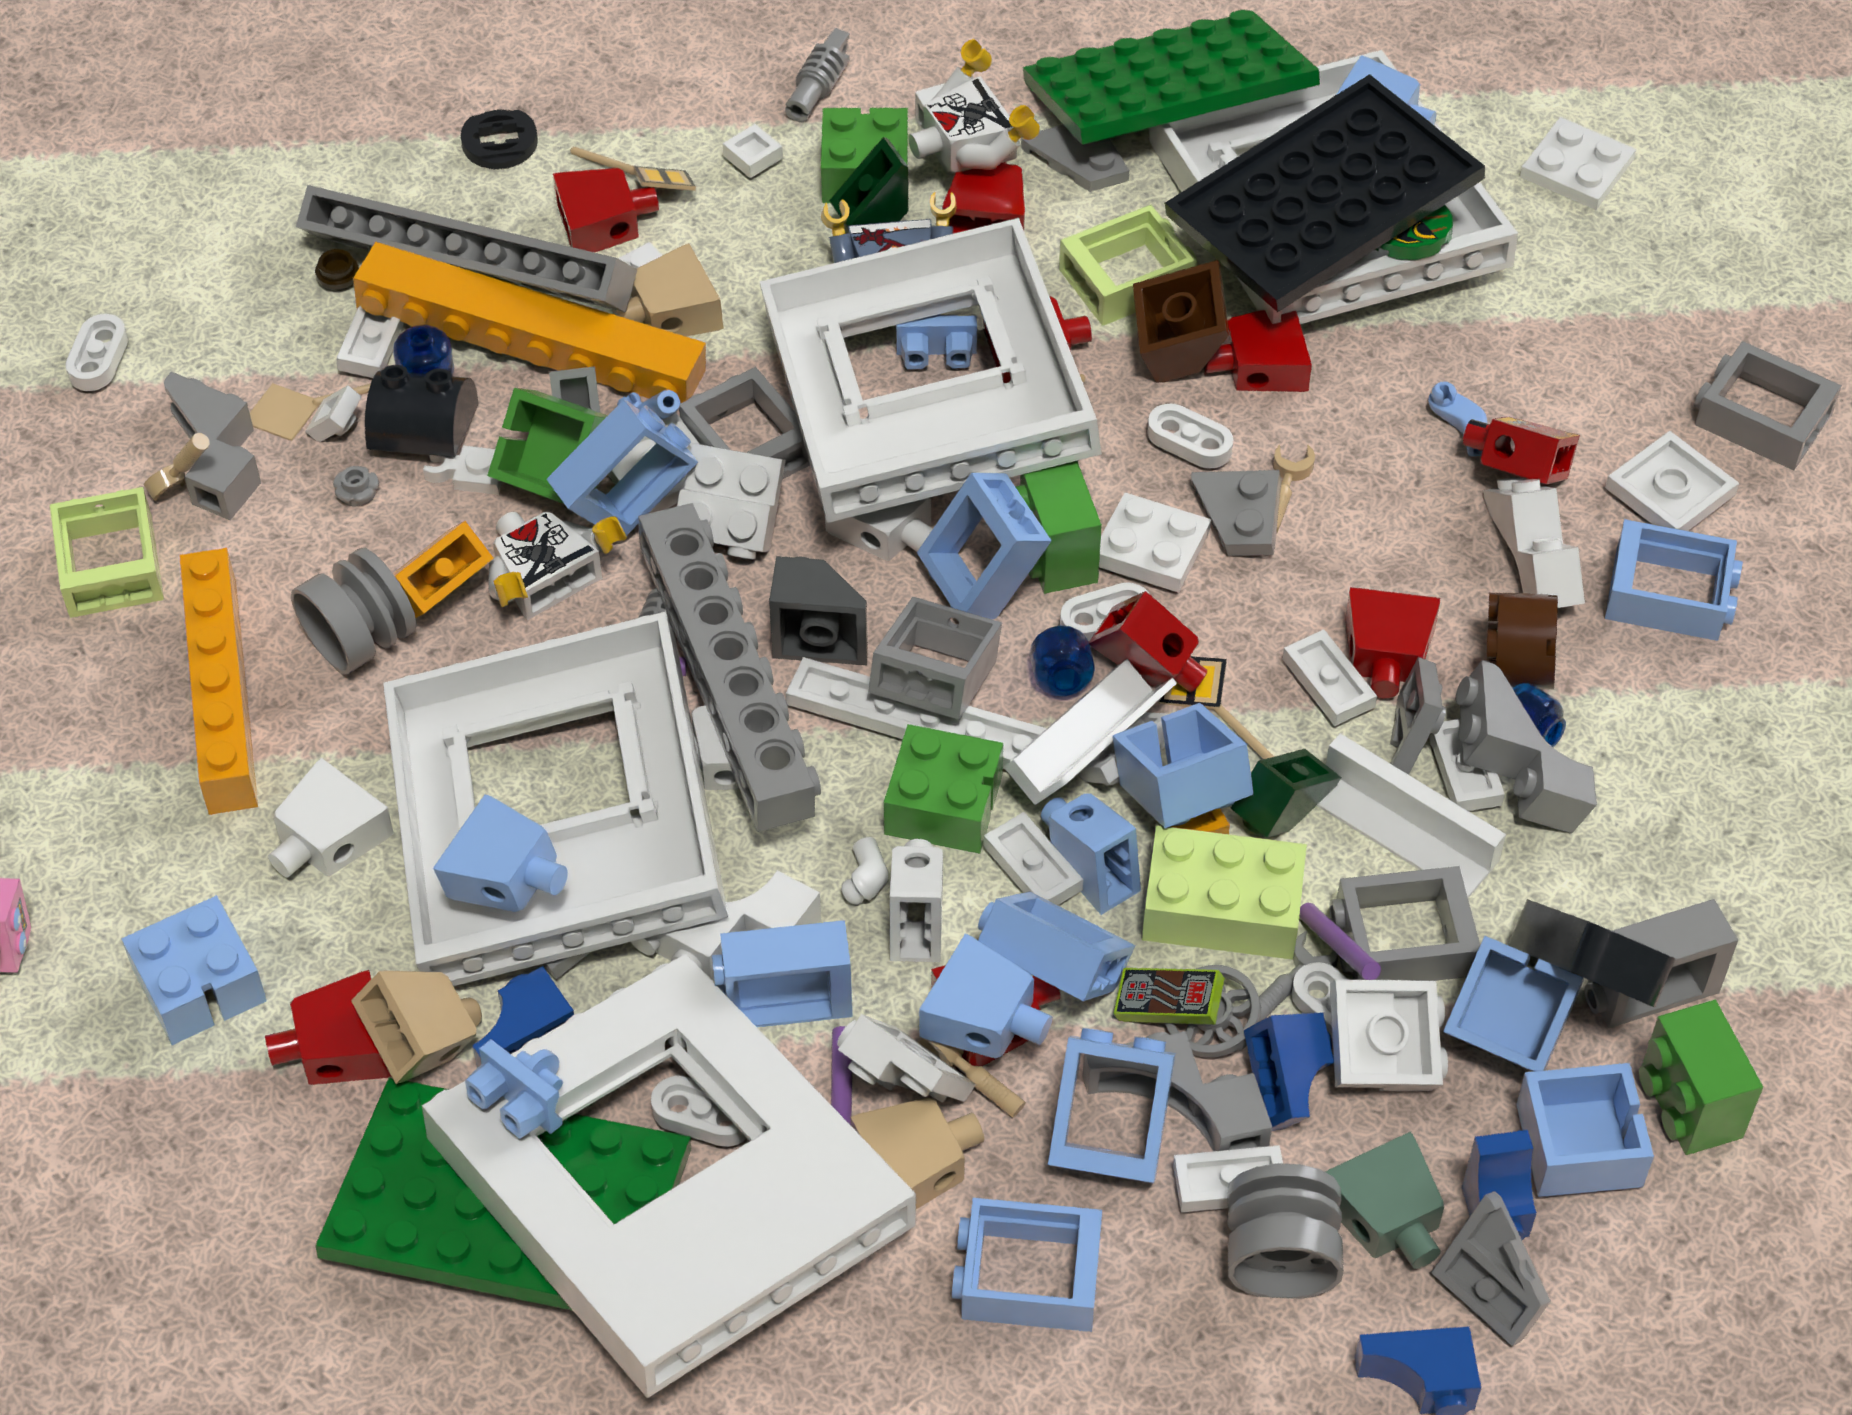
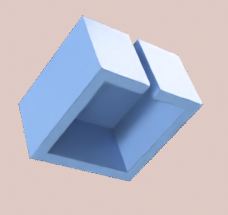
[1112,703,1253,828]
[121,895,267,1045]
[1443,936,1584,1072]
[1516,1063,1654,1197]

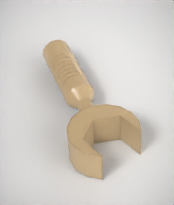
[143,433,209,501]
[1273,444,1315,533]
[918,1038,1026,1118]

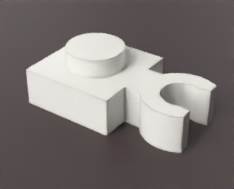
[423,445,503,495]

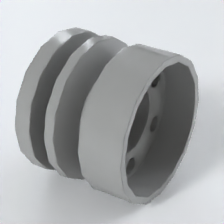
[290,548,417,674]
[1227,1163,1344,1299]

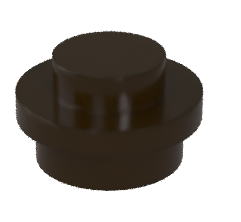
[315,249,359,290]

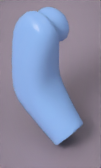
[1428,382,1487,457]
[617,389,680,419]

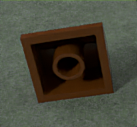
[1133,260,1229,383]

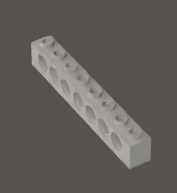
[296,185,637,312]
[638,503,821,832]

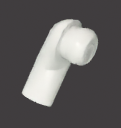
[841,837,888,905]

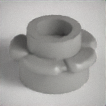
[333,466,379,507]

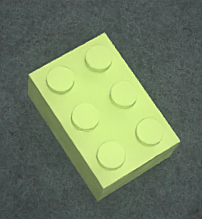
[1142,825,1307,960]

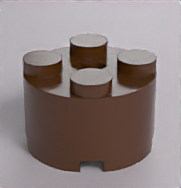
[1487,592,1558,690]

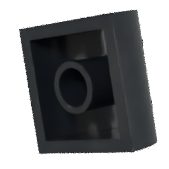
[365,365,479,457]

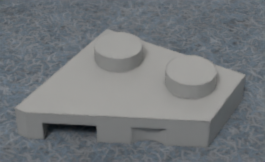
[1021,125,1129,192]
[1191,470,1282,556]
[1390,657,1446,775]
[1431,1191,1551,1346]

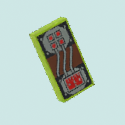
[1113,968,1225,1025]

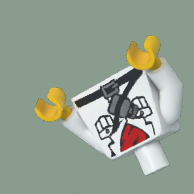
[908,39,1040,172]
[489,512,627,620]

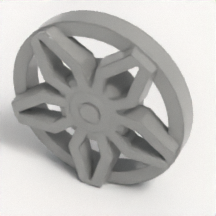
[1166,965,1261,1058]

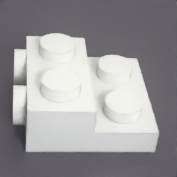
[677,443,786,559]
[1330,980,1448,1091]
[837,1014,976,1102]

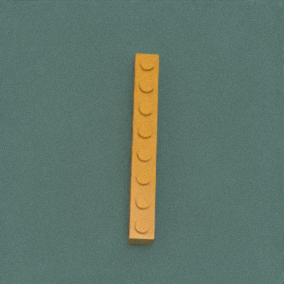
[353,242,706,404]

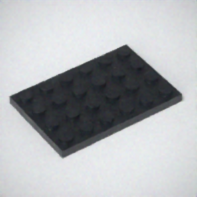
[1165,74,1485,312]

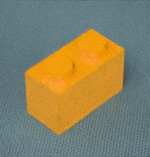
[393,521,494,618]

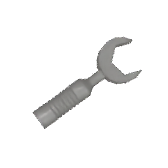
[1244,931,1338,1021]

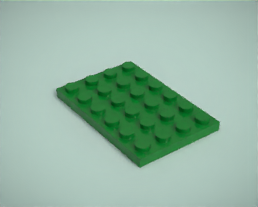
[1023,10,1320,145]
[315,1078,691,1310]

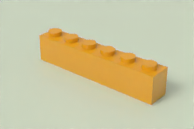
[180,548,258,815]

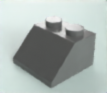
[769,556,868,666]

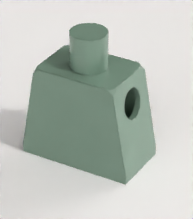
[1325,1131,1444,1269]

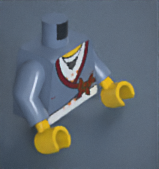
[821,192,956,263]

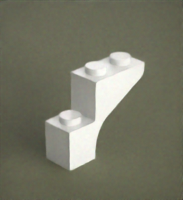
[1483,477,1585,608]
[631,870,821,981]

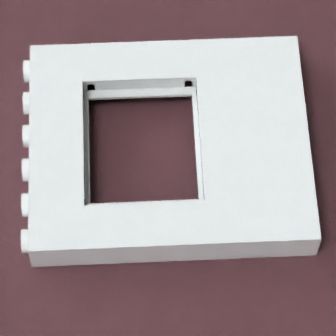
[1149,50,1518,324]
[760,218,1102,523]
[383,611,729,986]
[422,953,916,1398]

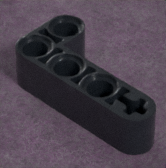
[1508,899,1675,1008]

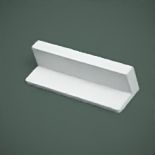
[1004,659,1177,805]
[1316,733,1506,897]

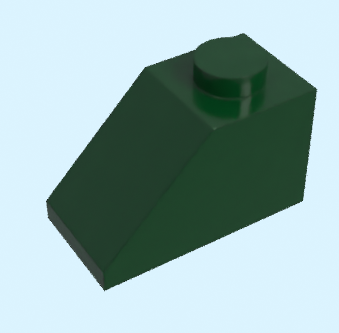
[829,137,909,228]
[1230,749,1342,838]

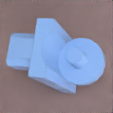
[896,314,977,369]
[465,1039,563,1139]

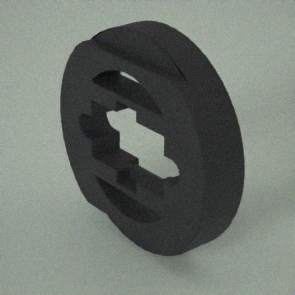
[461,110,538,169]

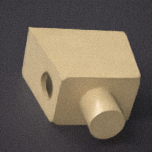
[612,243,724,336]
[351,971,481,1084]
[851,1098,985,1209]

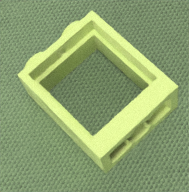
[1059,205,1198,326]
[50,487,164,618]

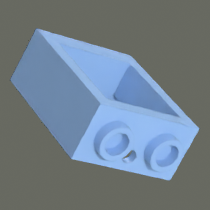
[546,400,698,536]
[917,472,1051,620]
[1605,519,1743,641]
[978,892,1135,1001]
[712,920,853,1028]
[1048,1028,1176,1183]
[952,1198,1102,1332]

